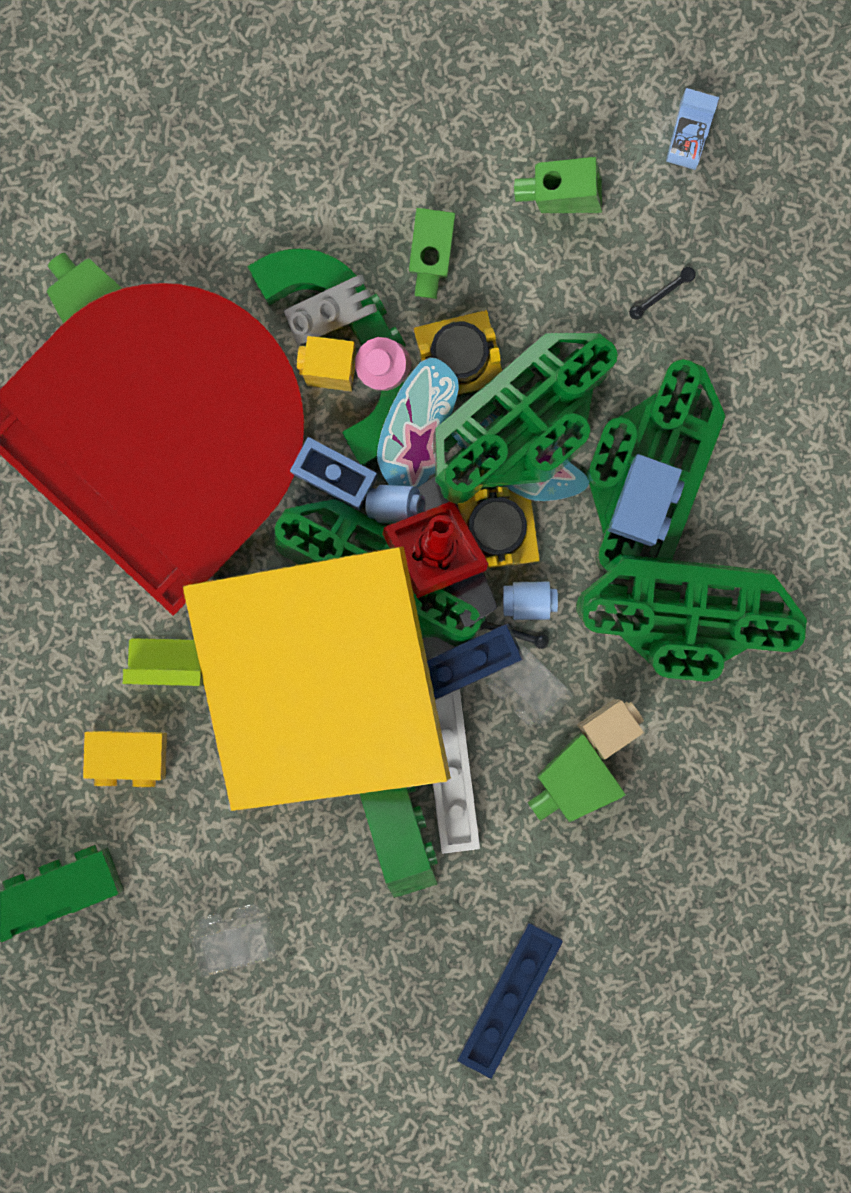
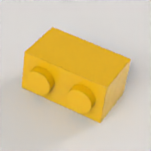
[297,336,357,392]
[83,731,167,787]

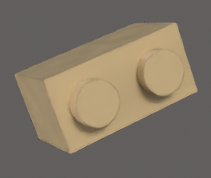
[577,699,644,759]

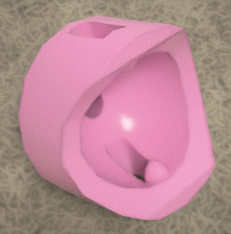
[355,337,412,391]

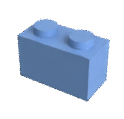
[290,437,378,510]
[608,454,685,546]

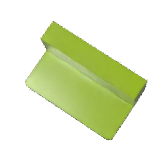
[123,638,204,686]

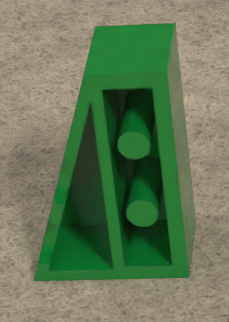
[360,786,438,898]
[0,845,124,943]

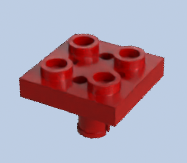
[382,502,488,598]

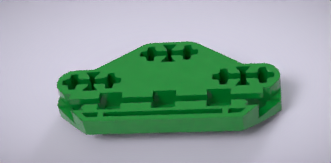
[433,333,618,504]
[586,359,726,573]
[275,499,486,647]
[576,554,807,682]

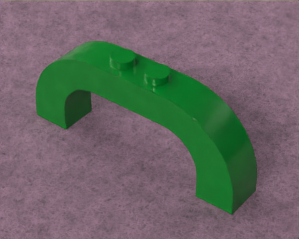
[247,249,411,467]

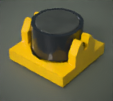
[413,310,502,396]
[457,487,540,569]

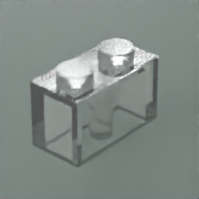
[486,641,574,728]
[190,904,280,977]

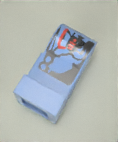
[666,88,719,170]

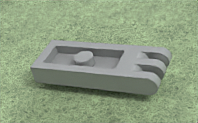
[283,274,377,346]

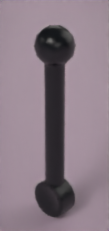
[629,267,696,320]
[479,619,549,649]

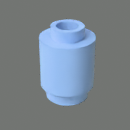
[366,485,426,524]
[503,581,558,620]

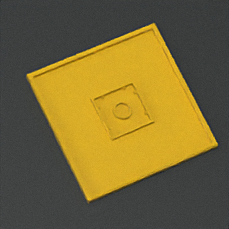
[183,546,451,811]

